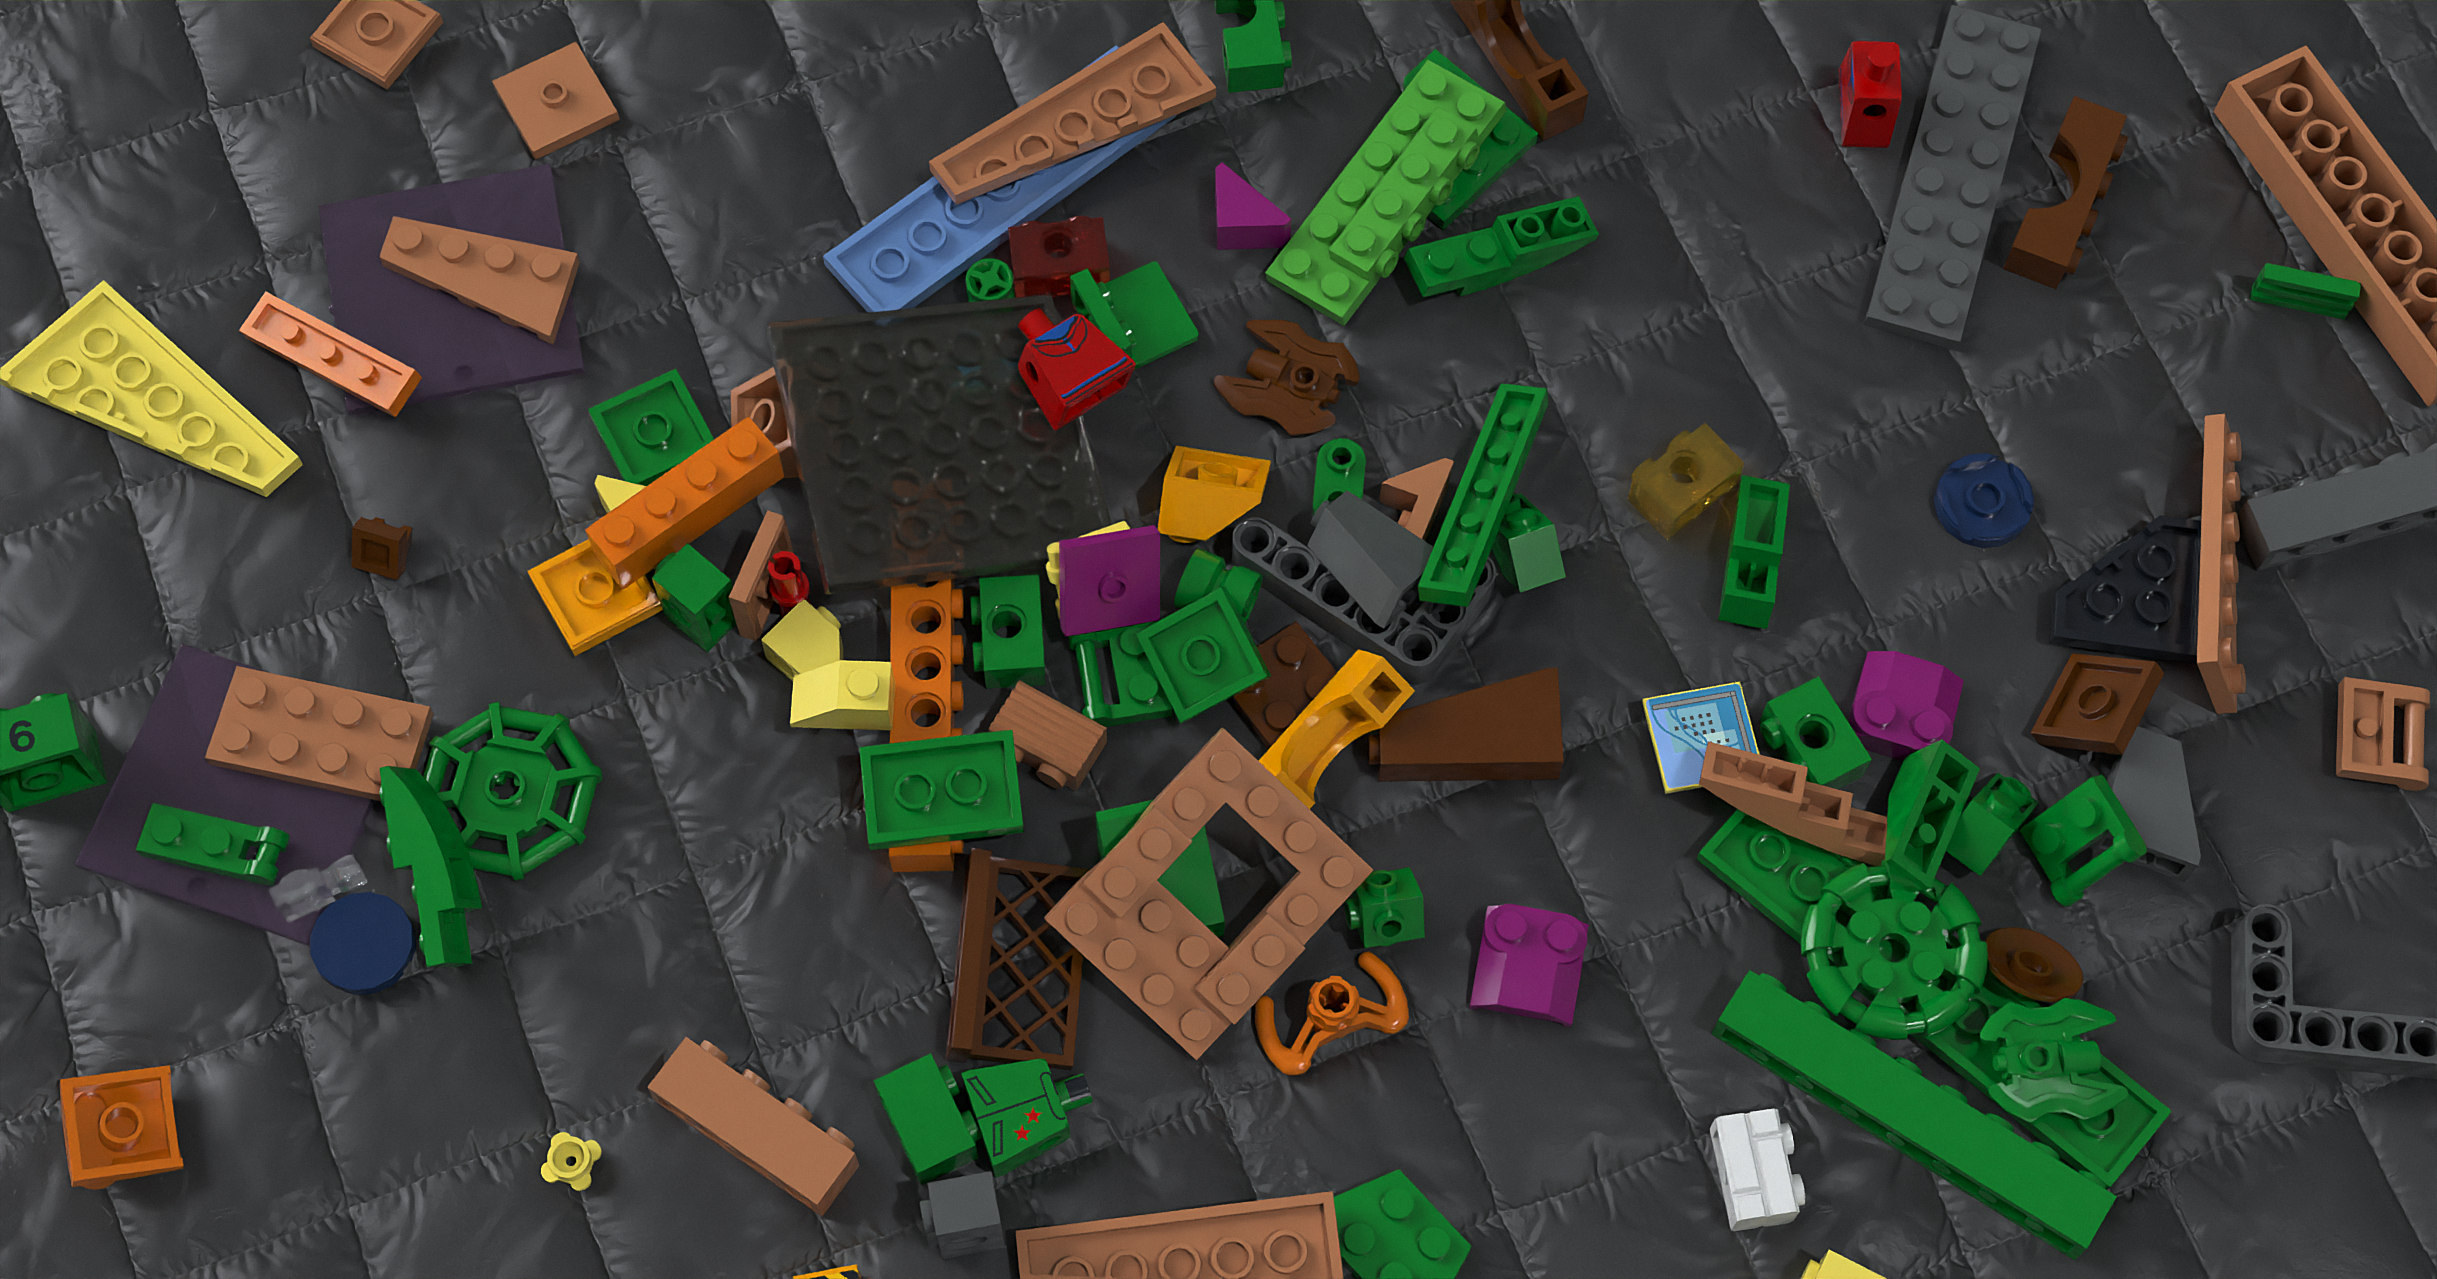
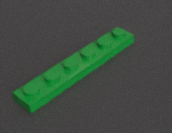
[1418,383,1549,607]

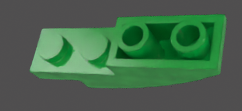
[1404,196,1599,297]
[379,766,482,967]

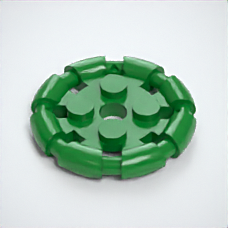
[1801,860,1988,1040]

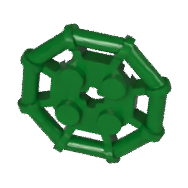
[423,701,603,881]

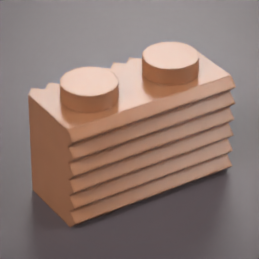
[988,681,1107,791]

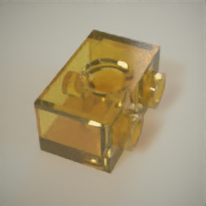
[1627,423,1745,540]

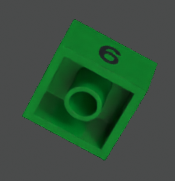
[0,693,108,813]

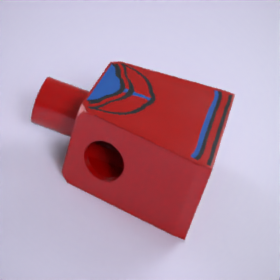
[1839,41,1902,148]
[1018,308,1136,431]

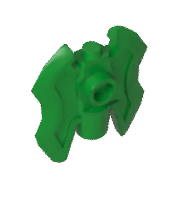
[1980,998,2128,1123]

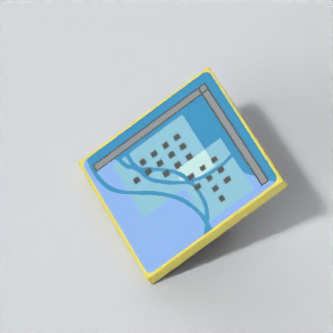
[1642,682,1759,794]

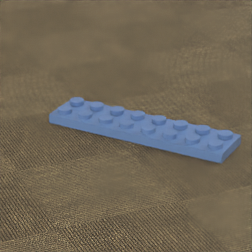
[823,45,1176,330]

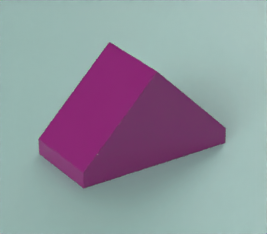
[1215,162,1292,250]

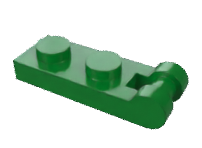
[135,803,291,886]

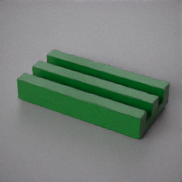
[2250,263,2361,320]

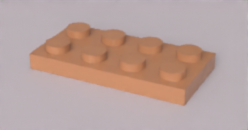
[205,666,434,801]

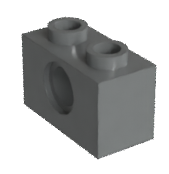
[920,1171,1005,1259]

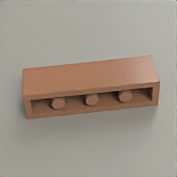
[647,1037,859,1217]

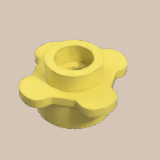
[541,1132,602,1191]

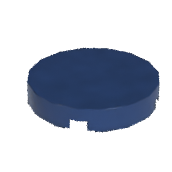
[1934,453,2035,548]
[310,892,416,995]

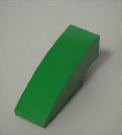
[1718,475,1790,629]

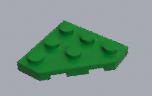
[1403,49,1539,230]

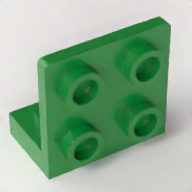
[1070,261,1199,370]

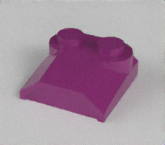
[1848,651,1964,761]
[1469,904,1589,1028]

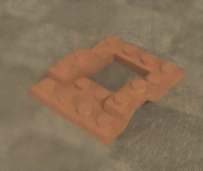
[1044,728,1373,1060]

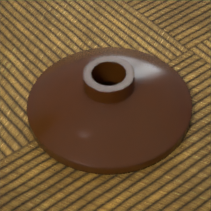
[1985,927,2083,1002]

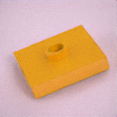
[527,539,663,656]

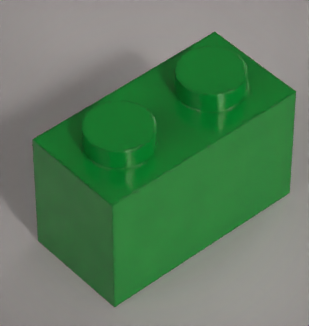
[873,1053,982,1186]

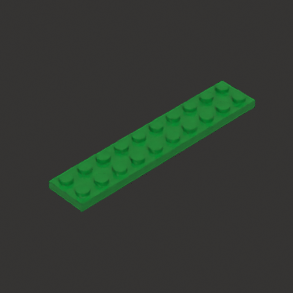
[1696,809,2172,1190]

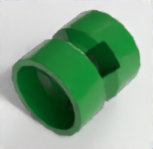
[1174,548,1263,624]

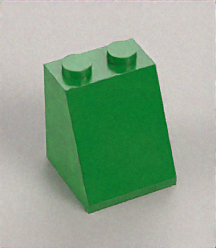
[1096,800,1225,938]

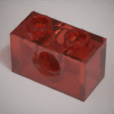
[1008,216,1110,300]

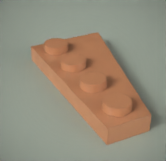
[379,216,580,345]

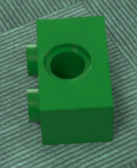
[652,543,736,653]
[971,575,1046,689]
[1760,676,1872,789]

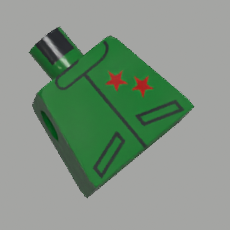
[961,1058,1093,1178]

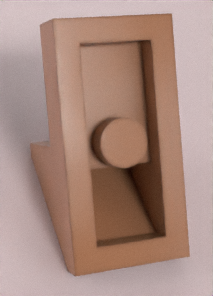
[1379,458,1454,542]

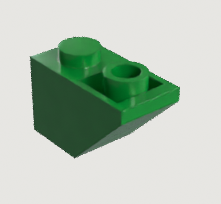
[1492,493,1566,593]
[1946,773,2039,876]

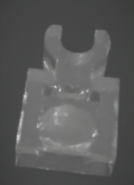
[268,854,367,923]

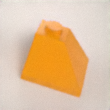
[1158,446,1271,543]

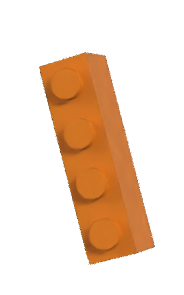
[585,416,784,590]

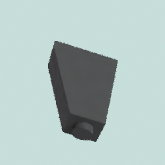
[1307,490,1433,629]
[2088,725,2201,882]

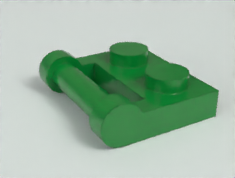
[1068,621,1172,727]
[2020,775,2147,907]

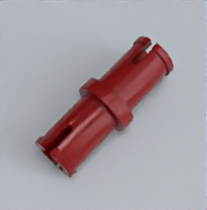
[768,551,811,618]

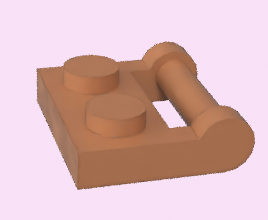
[2336,677,2430,791]

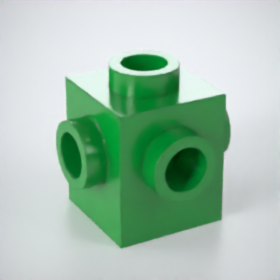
[1344,867,1425,948]

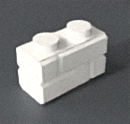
[1710,1108,1805,1231]

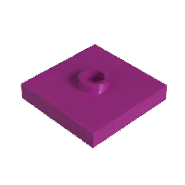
[1059,525,1160,637]

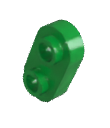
[1312,438,1366,516]

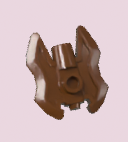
[1214,320,1360,435]

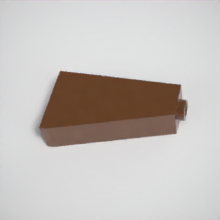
[1368,668,1564,782]

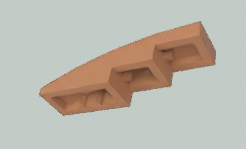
[1699,741,1887,866]

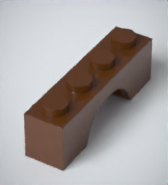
[1449,0,1589,141]
[2003,96,2129,289]

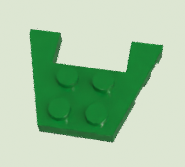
[1334,1169,1472,1279]

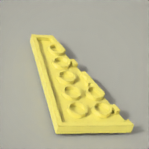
[0,280,303,497]

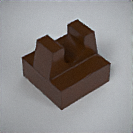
[352,517,413,580]

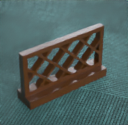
[945,848,1091,1070]

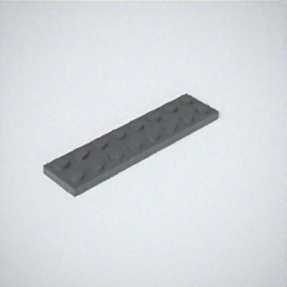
[1864,5,2041,351]

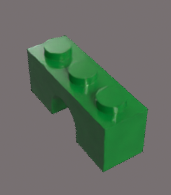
[1214,0,1292,93]

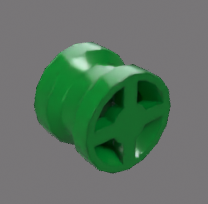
[966,258,1015,318]

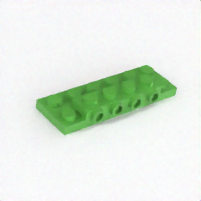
[1265,60,1506,326]

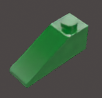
[1885,739,1980,891]

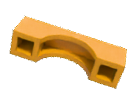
[1259,649,1415,809]

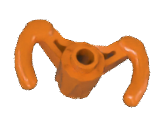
[1255,951,1409,1076]

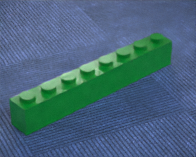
[1711,970,2117,1260]

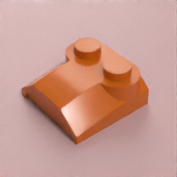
[60,1065,184,1190]

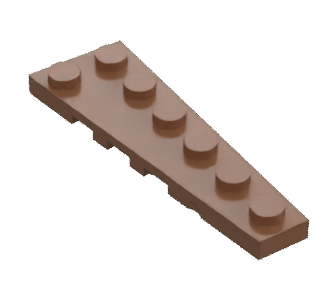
[929,22,1216,205]
[2197,414,2246,714]
[1016,1191,1344,1279]

